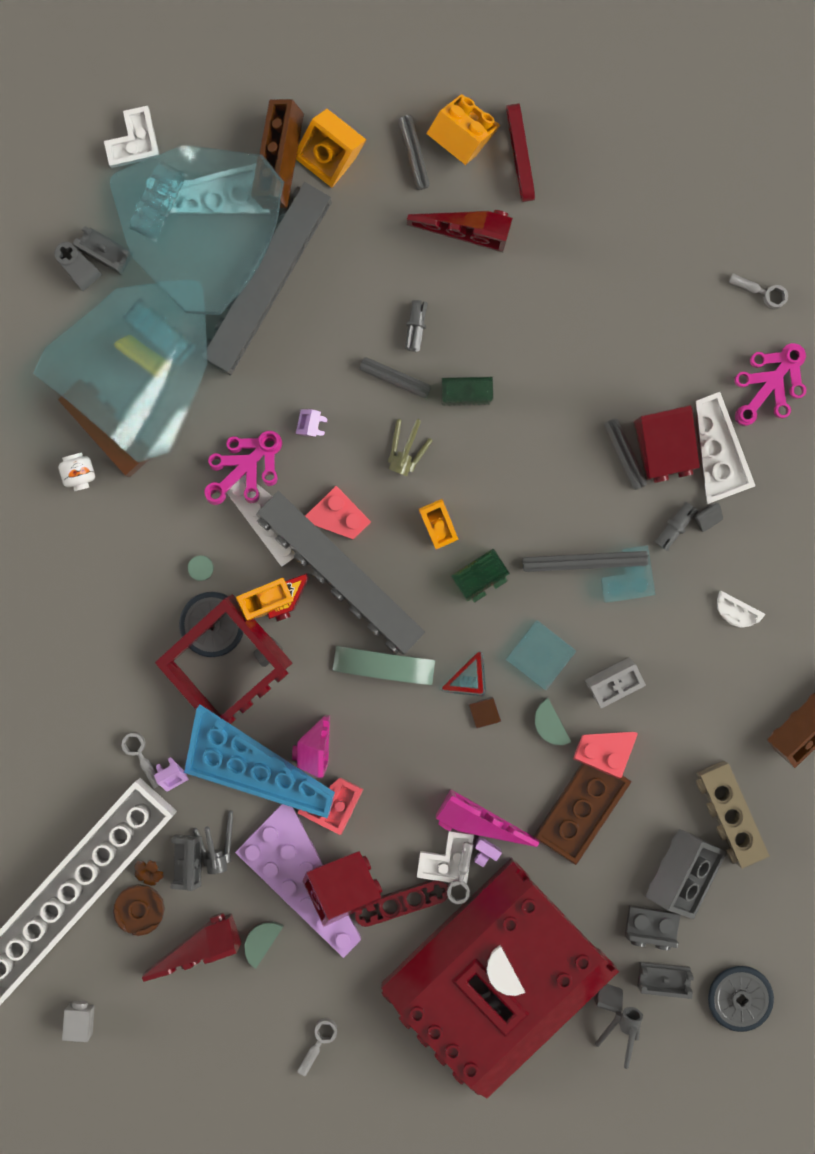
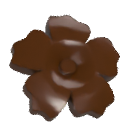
[134,860,164,886]

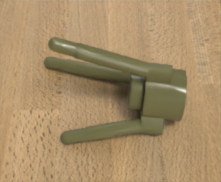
[387,419,432,476]

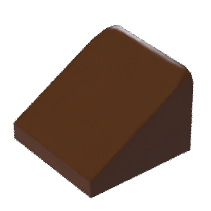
[469,697,501,728]

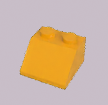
[296,109,366,188]

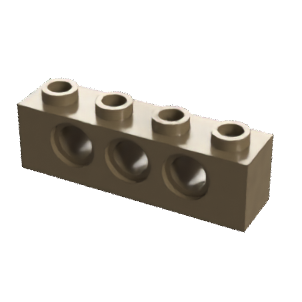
[696,760,770,868]

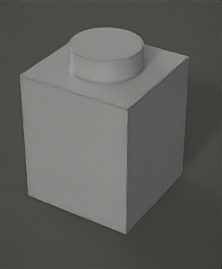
[62,1000,95,1042]

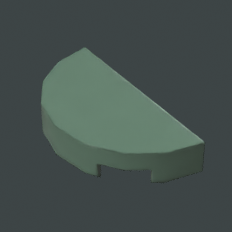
[534,697,572,745]
[245,922,284,969]

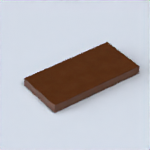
[534,763,632,865]

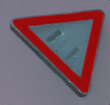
[441,651,486,696]

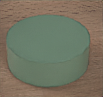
[188,555,214,581]

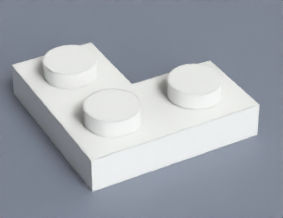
[104,106,160,168]
[417,830,474,883]

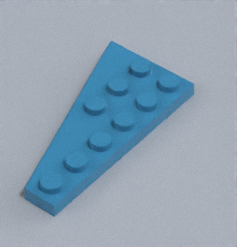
[184,705,335,818]

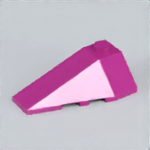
[292,715,330,777]
[436,789,539,847]

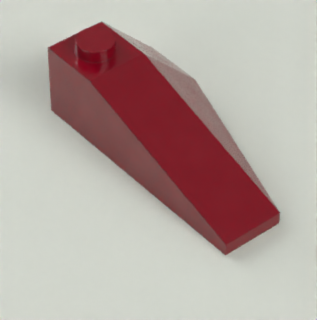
[407,210,513,252]
[142,913,242,982]

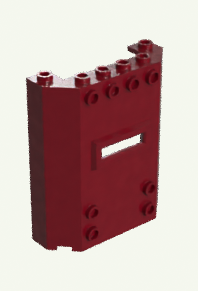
[381,857,619,1099]

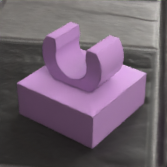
[296,409,328,437]
[154,757,189,791]
[474,836,502,867]

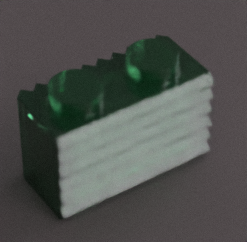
[441,377,493,406]
[451,548,510,603]

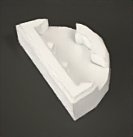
[717,591,765,627]
[486,945,525,996]

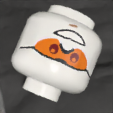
[58,453,95,491]

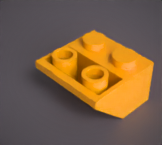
[426,94,500,165]

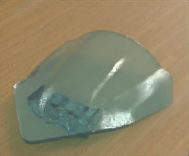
[110,145,284,315]
[33,281,207,462]

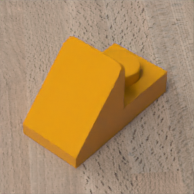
[419,499,459,549]
[236,578,294,621]

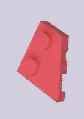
[305,486,371,540]
[573,732,638,779]
[298,778,363,835]

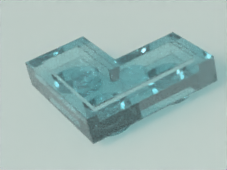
[601,545,656,603]

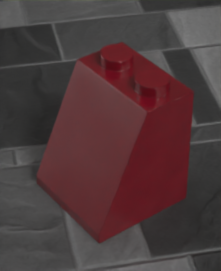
[634,405,700,483]
[302,851,382,927]

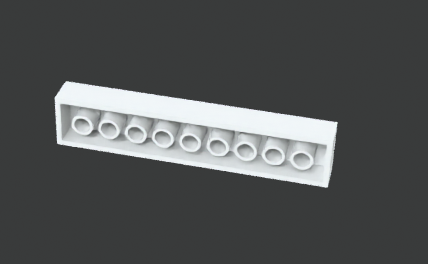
[0,778,177,1005]

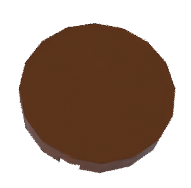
[113,884,165,936]

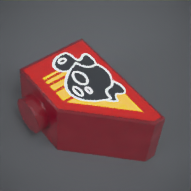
[267,573,310,622]

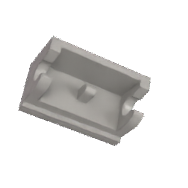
[585,657,646,709]

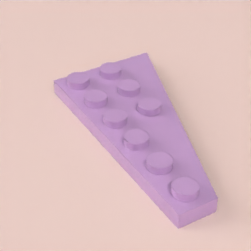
[235,804,361,958]

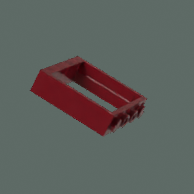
[155,594,293,724]

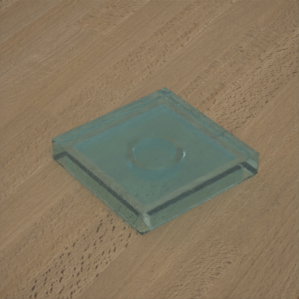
[506,620,576,690]

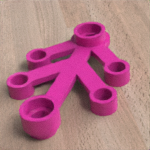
[734,343,807,426]
[204,431,282,505]

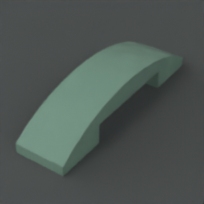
[333,646,435,685]

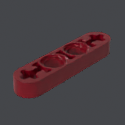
[506,103,535,202]
[355,880,448,927]

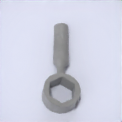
[729,274,788,309]
[121,732,160,789]
[447,842,474,904]
[297,1018,337,1076]

